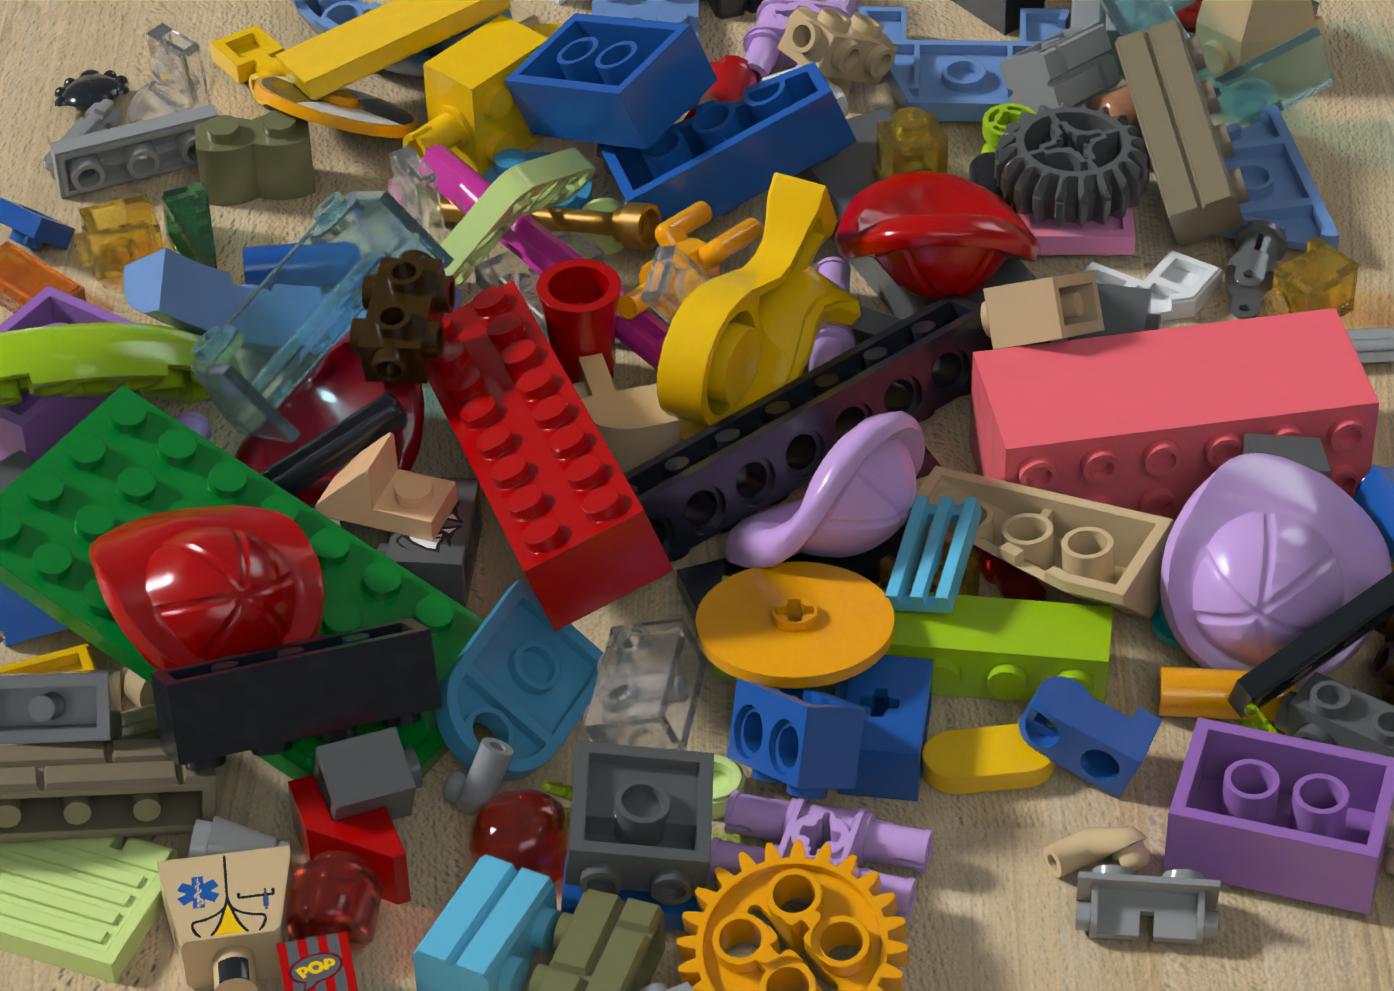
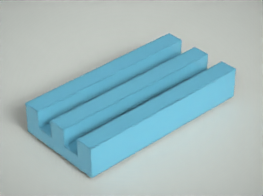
[885,496,982,613]

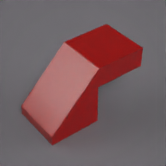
[288,774,411,905]

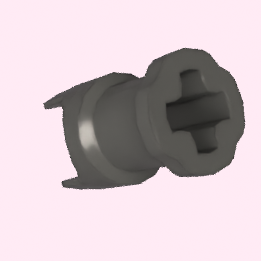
[1225,220,1288,319]

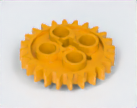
[676,840,910,991]

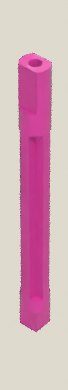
[418,144,669,372]

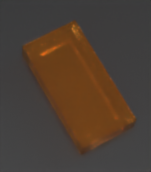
[0,241,87,313]

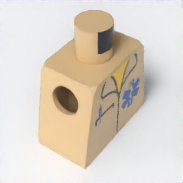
[157,845,297,991]

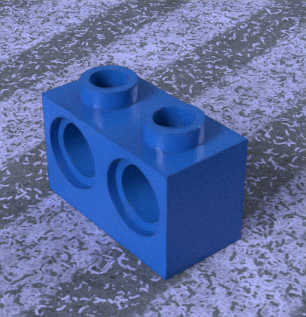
[727,678,866,799]

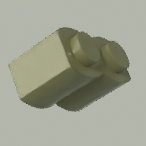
[194,110,316,206]

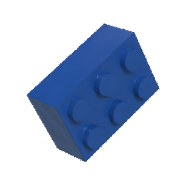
[504,13,718,150]

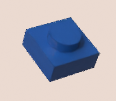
[0,198,76,252]

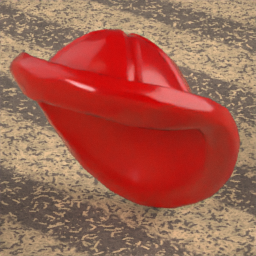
[834,171,1041,300]
[89,505,326,671]

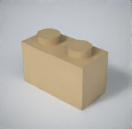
[981,270,1105,349]

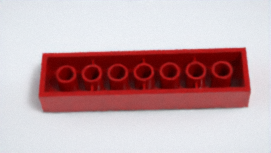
[428,280,674,631]

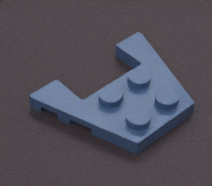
[858,6,1069,123]

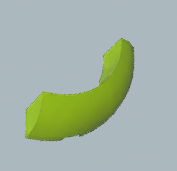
[0,322,243,408]

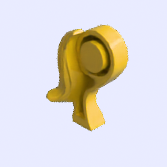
[657,173,861,427]

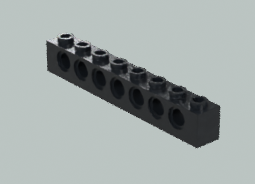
[624,293,993,562]

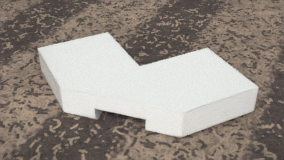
[1083,250,1223,321]

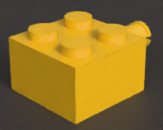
[402,14,548,176]

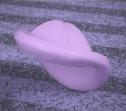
[724,411,925,568]
[1160,453,1392,688]

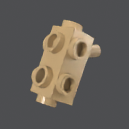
[777,6,899,101]

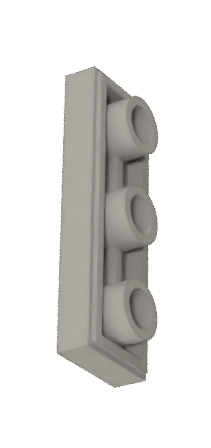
[50,104,218,199]

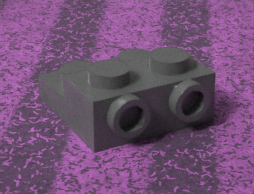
[565,740,714,905]

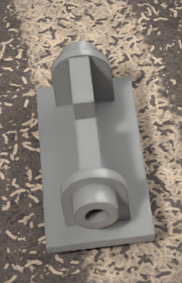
[1075,865,1221,945]

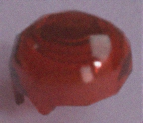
[468,789,570,883]

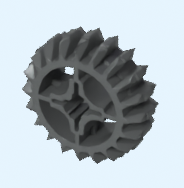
[994,102,1150,229]

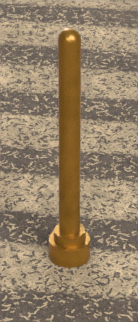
[413,197,662,250]

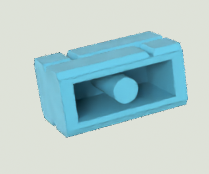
[413,854,562,991]

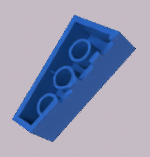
[597,62,857,251]

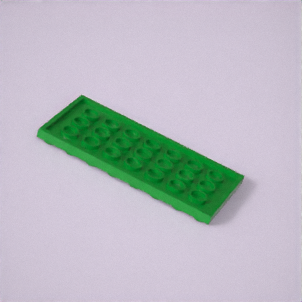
[0,385,484,780]

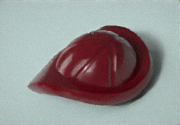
[235,331,425,523]

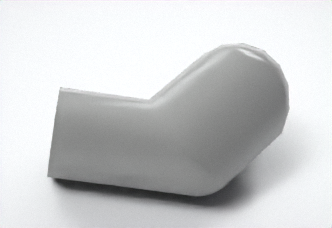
[443,737,514,815]

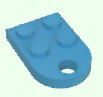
[435,579,617,781]

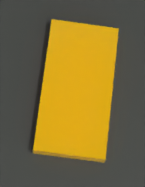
[275,0,512,101]

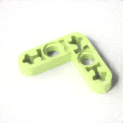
[431,147,596,288]

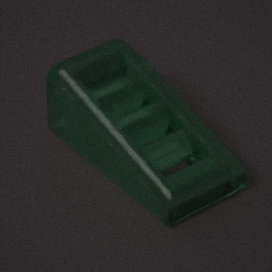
[161,182,217,269]

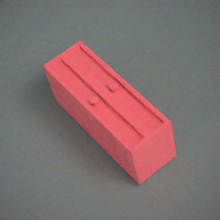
[969,308,1379,522]

